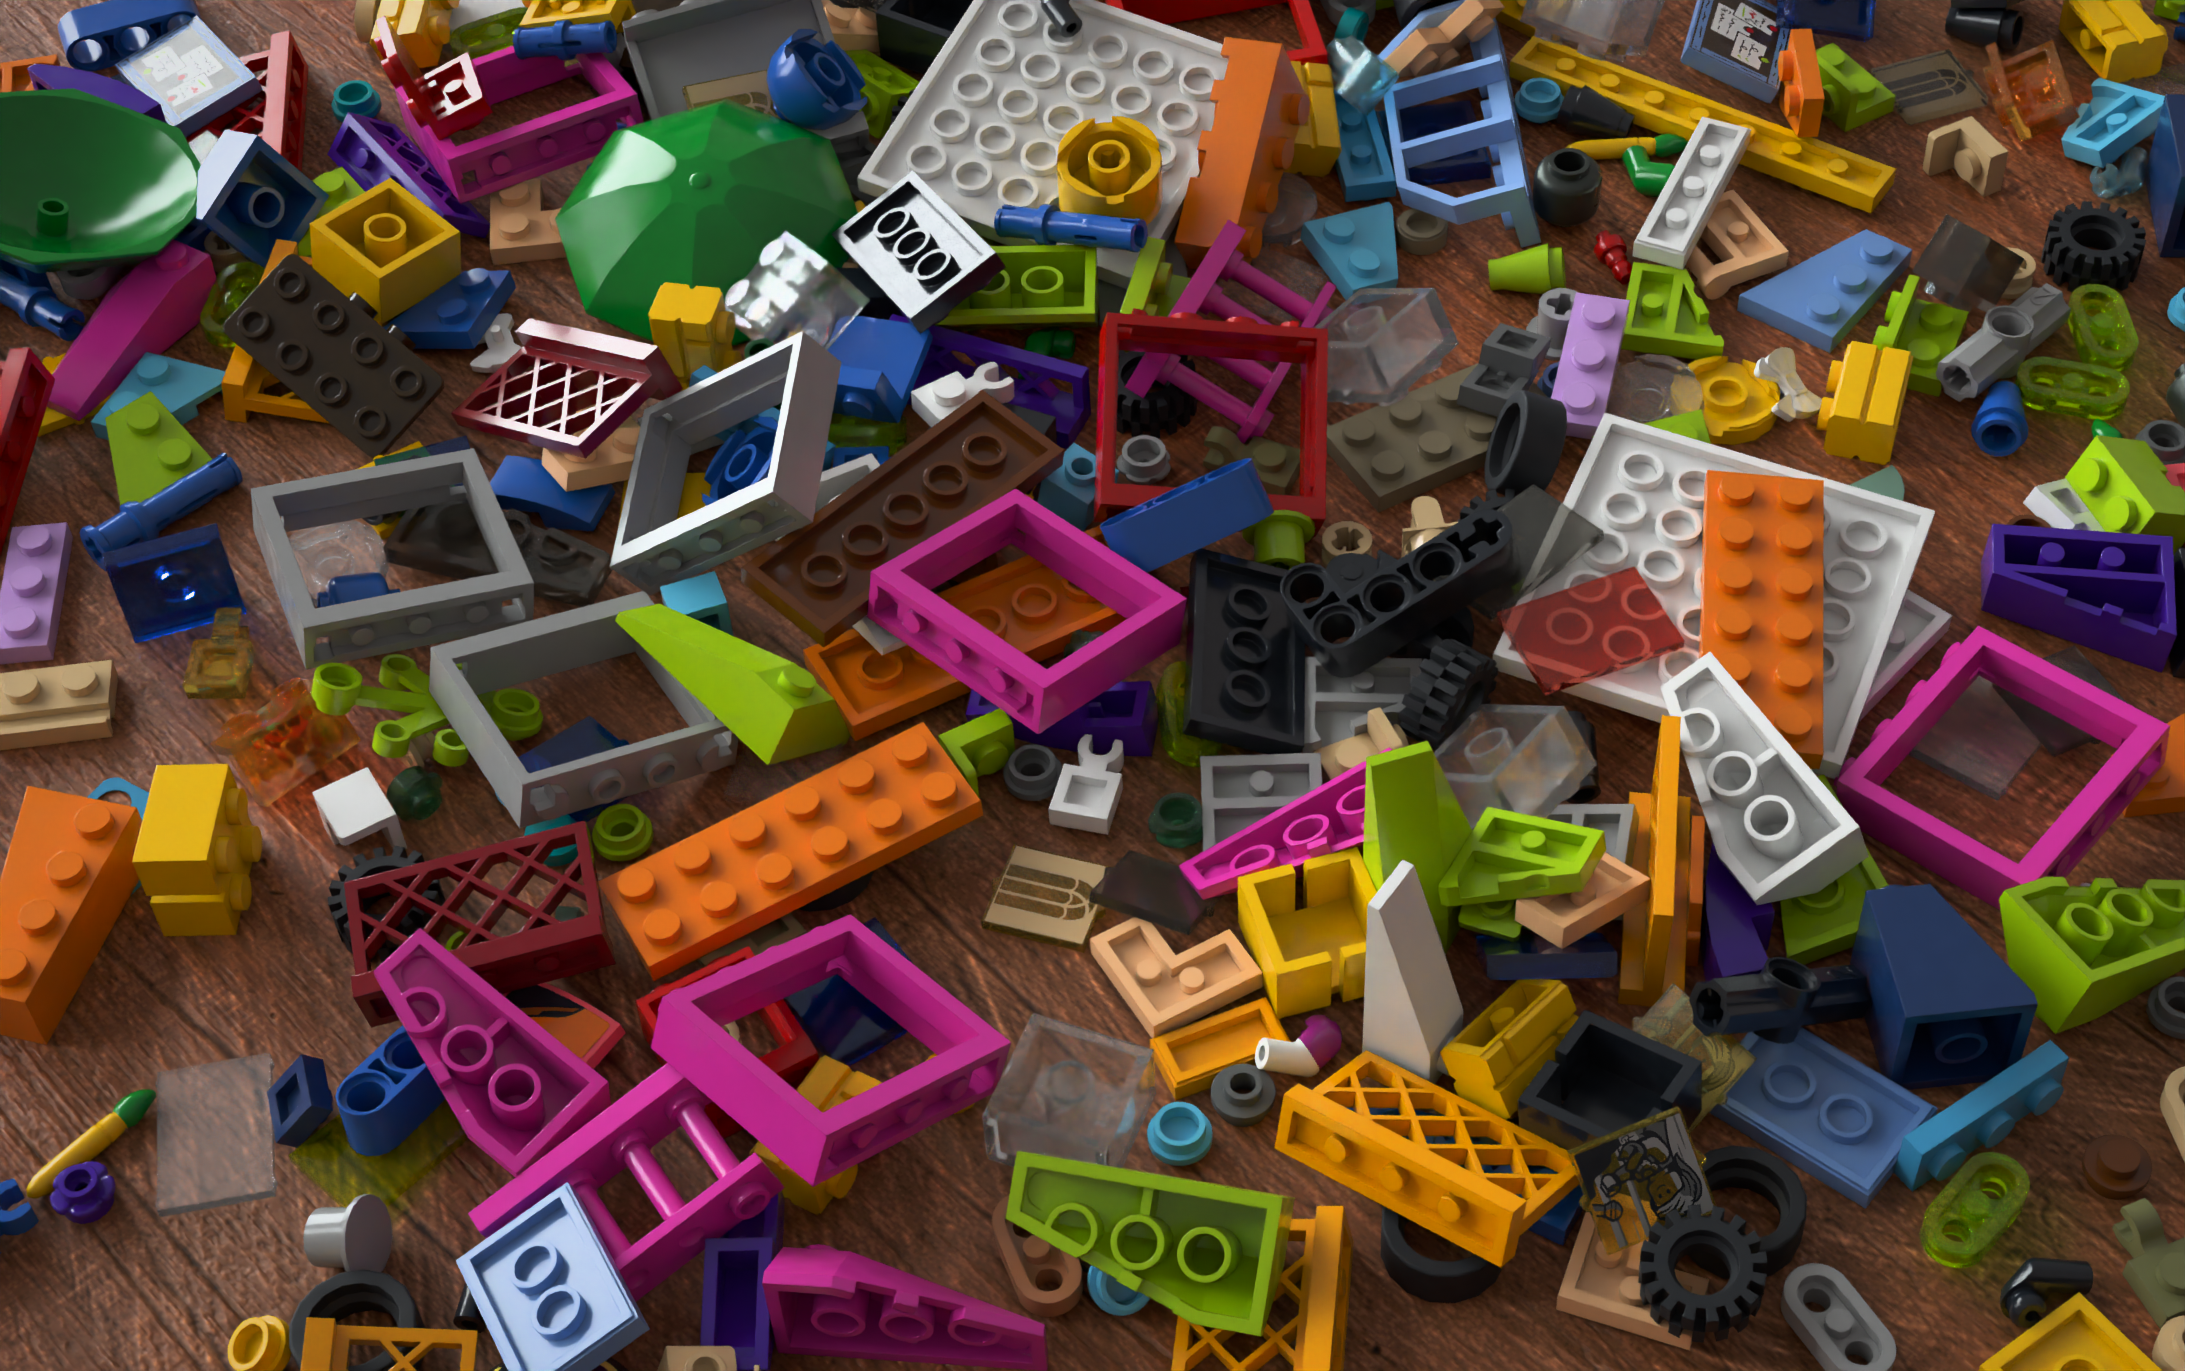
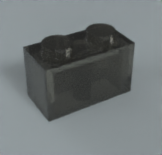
[1912,214,2024,315]

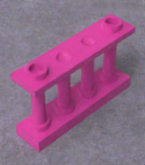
[1125,219,1337,444]
[468,1063,785,1302]

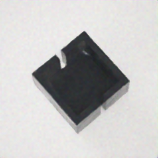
[875,0,973,75]
[1517,1010,1702,1198]

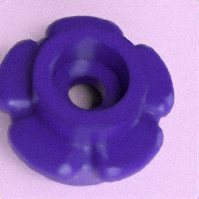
[50,1161,116,1224]

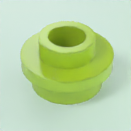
[592,804,654,861]

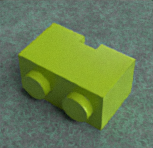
[2065,435,2185,556]

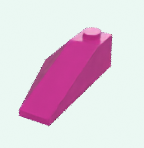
[47,239,223,421]
[1179,747,1392,900]
[374,928,611,1178]
[762,1244,1049,1371]

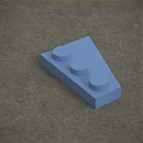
[1737,229,1913,353]

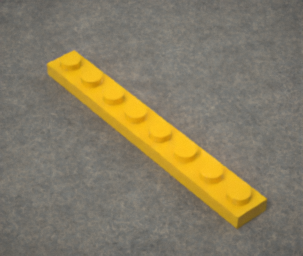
[1509,34,1896,213]

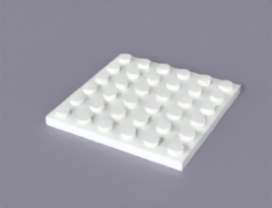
[857,0,1229,289]
[1493,413,1935,779]

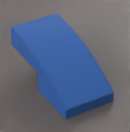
[490,455,615,531]

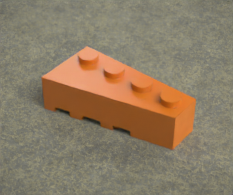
[1174,37,1310,270]
[0,786,142,1045]

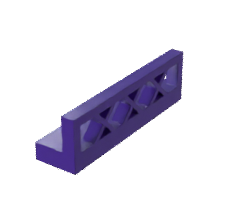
[327,112,490,238]
[889,314,1091,449]

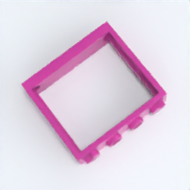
[394,46,644,204]
[867,489,1187,734]
[1834,626,2170,910]
[651,914,1011,1187]

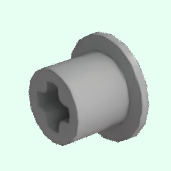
[1526,288,1579,361]
[303,1194,393,1272]

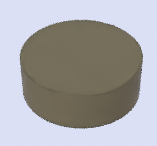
[1396,208,1448,255]

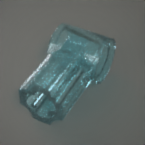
[1326,35,1400,116]

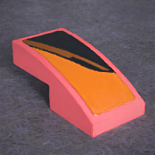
[503,983,626,1069]

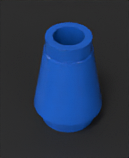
[1971,381,2029,456]

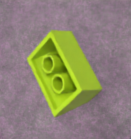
[935,245,1099,331]

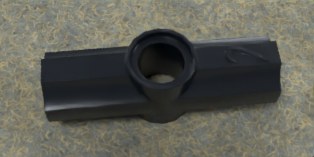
[1689,957,1871,1044]

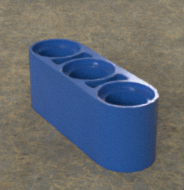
[58,0,203,72]
[1100,458,1274,573]
[335,1025,446,1156]

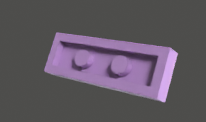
[1551,292,1630,439]
[0,522,73,664]

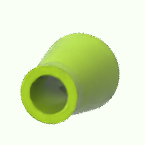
[1488,243,1566,294]

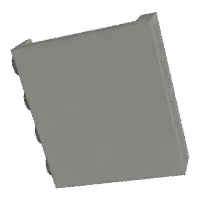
[622,0,869,153]

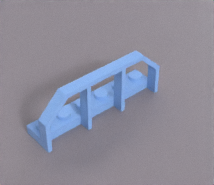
[1378,0,1541,248]

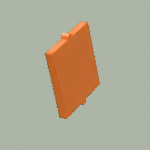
[1685,815,1705,967]

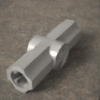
[1936,283,2071,402]

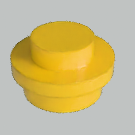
[228,1315,292,1371]

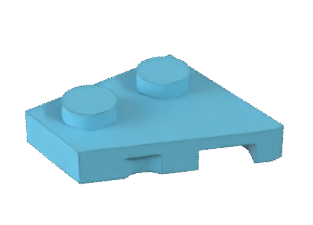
[2061,78,2165,168]
[1300,202,1398,305]
[91,352,226,440]

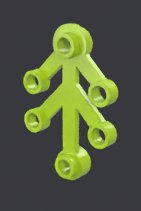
[311,654,543,767]

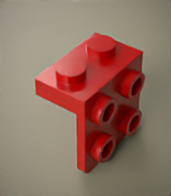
[374,15,493,141]

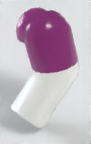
[1255,1015,1342,1077]

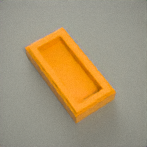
[1149,997,1291,1101]

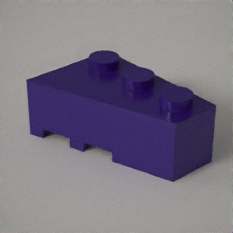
[1981,524,2177,673]

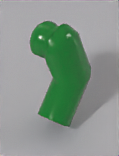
[1622,145,1675,197]
[1018,326,1076,380]

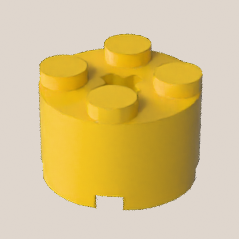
[1057,116,1163,225]

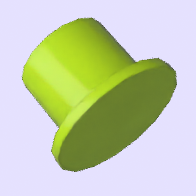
[1242,510,1315,570]

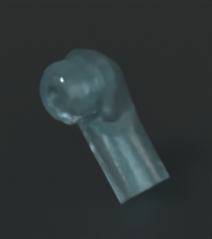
[2089,146,2148,201]

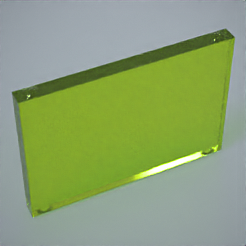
[288,1099,469,1207]

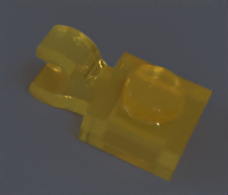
[182,607,256,699]

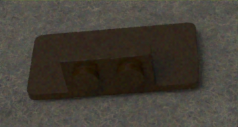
[223,254,444,459]

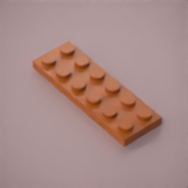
[1699,470,1824,769]
[803,525,1126,741]
[598,722,983,981]

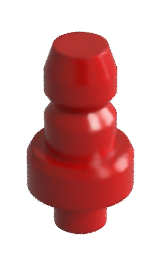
[1594,230,1632,284]

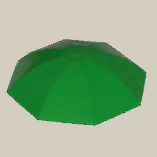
[0,88,201,273]
[555,99,858,346]

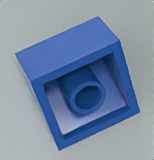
[196,130,329,272]

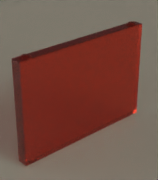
[1497,566,1685,696]

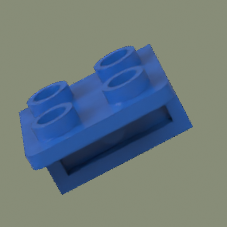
[824,314,933,424]

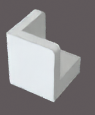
[312,767,407,850]

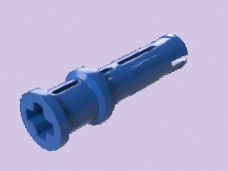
[79,453,243,571]

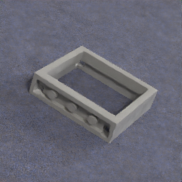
[610,331,841,596]
[251,448,534,670]
[429,591,739,828]

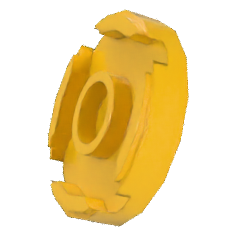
[1670,356,1780,445]

